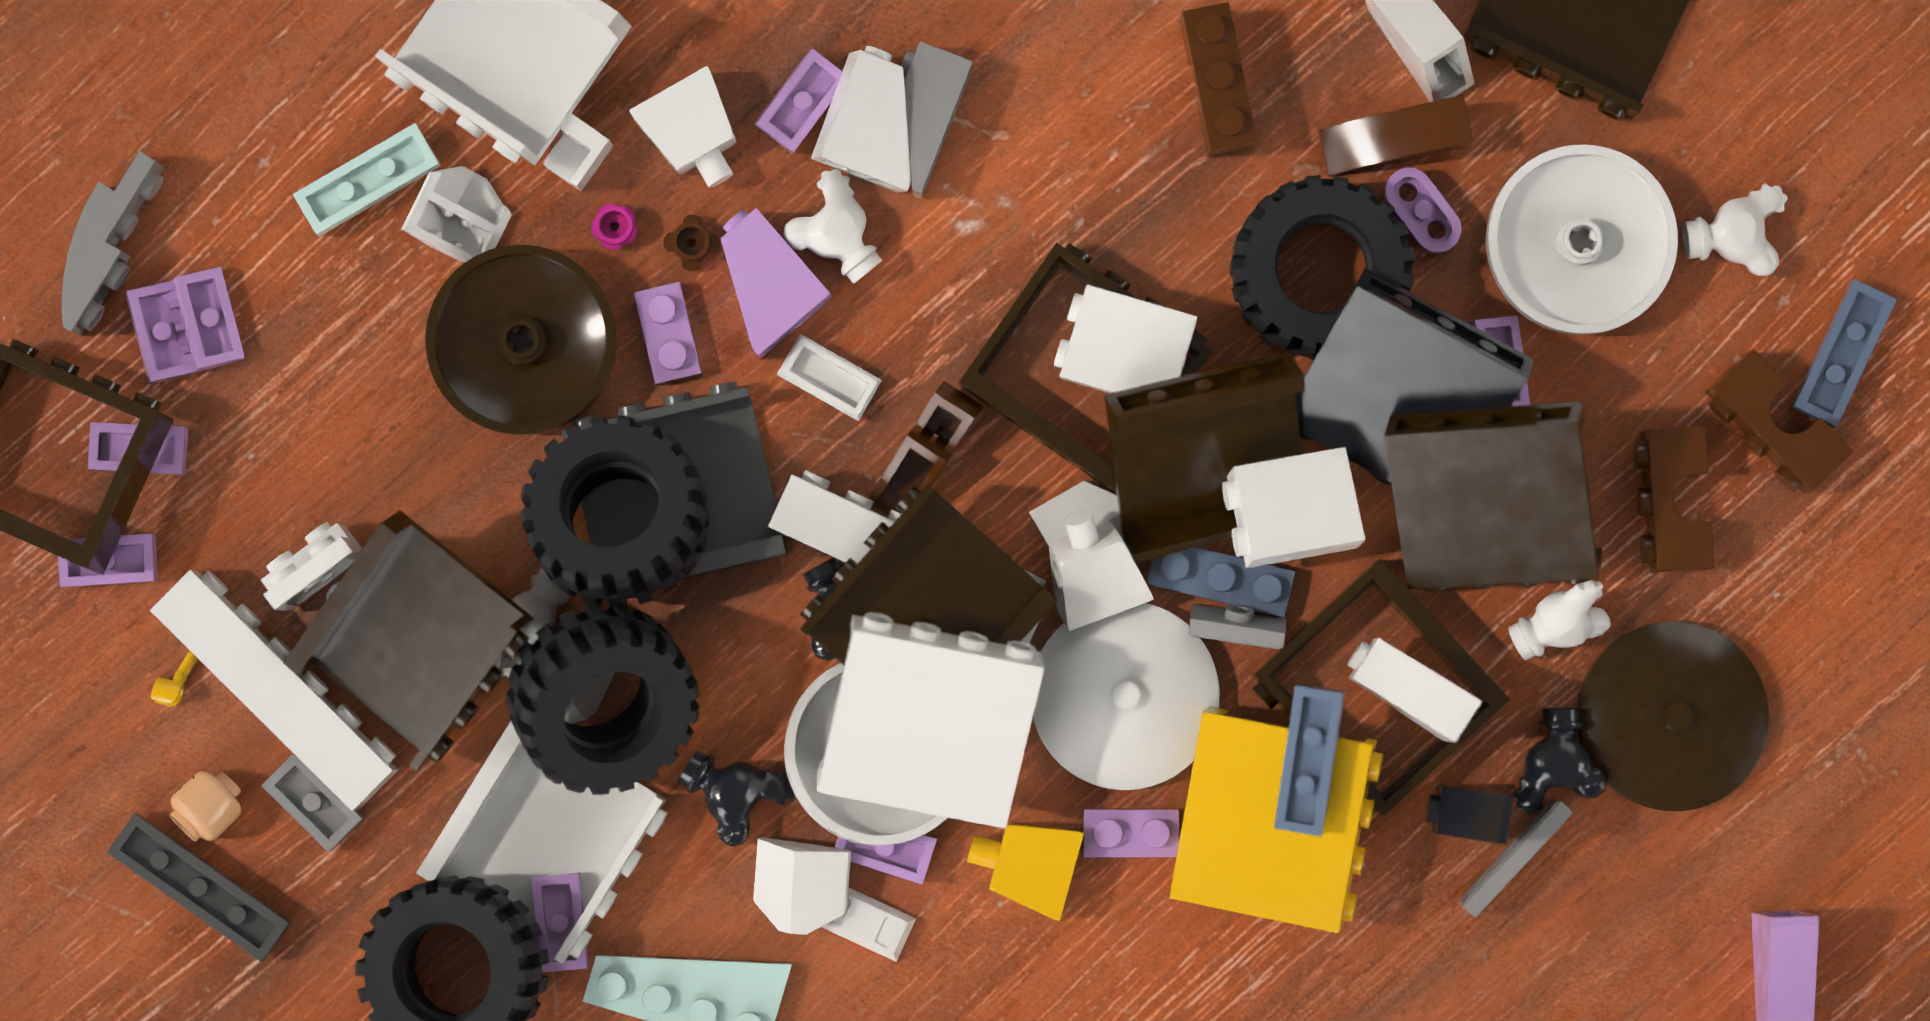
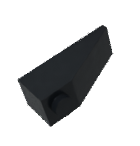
[1426,785,1513,845]

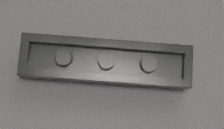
[107,813,292,962]

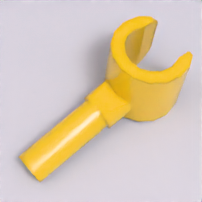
[151,650,198,707]

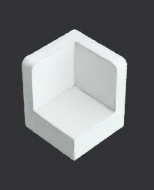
[544,113,613,192]

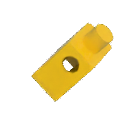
[967,823,1084,921]

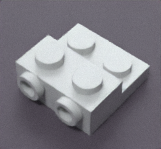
[261,522,362,611]

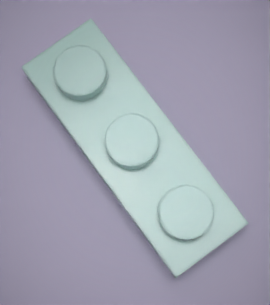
[293,123,441,237]

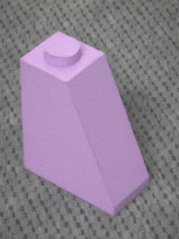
[720,208,832,359]
[1751,910,1819,1021]

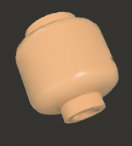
[169,771,241,842]

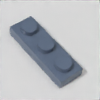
[1790,279,1897,428]
[1146,549,1295,618]
[1274,684,1345,837]

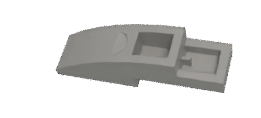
[61,151,165,336]

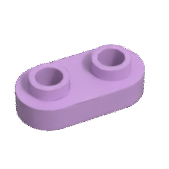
[1384,168,1461,254]

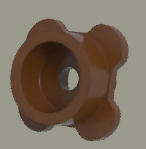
[663,214,720,271]

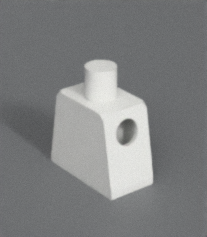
[629,66,737,188]
[1049,510,1153,631]

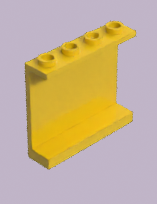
[1169,707,1383,933]

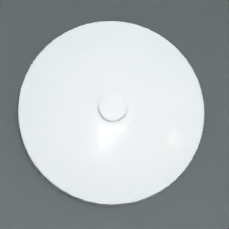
[1486,144,1678,335]
[1033,603,1220,790]
[784,663,948,846]

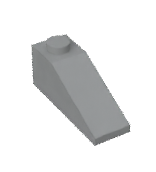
[901,41,973,199]

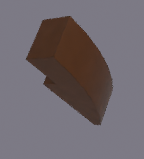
[1319,95,1473,177]
[868,381,984,518]

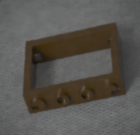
[959,242,1212,493]
[0,339,174,575]
[1251,559,1510,816]

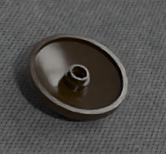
[425,245,617,435]
[1577,622,1769,811]

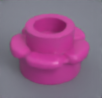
[591,203,638,250]

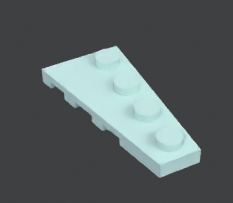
[582,955,793,1021]

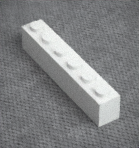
[768,470,1051,644]
[150,570,399,811]

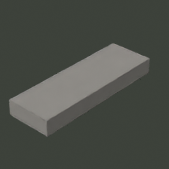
[1458,800,1573,917]

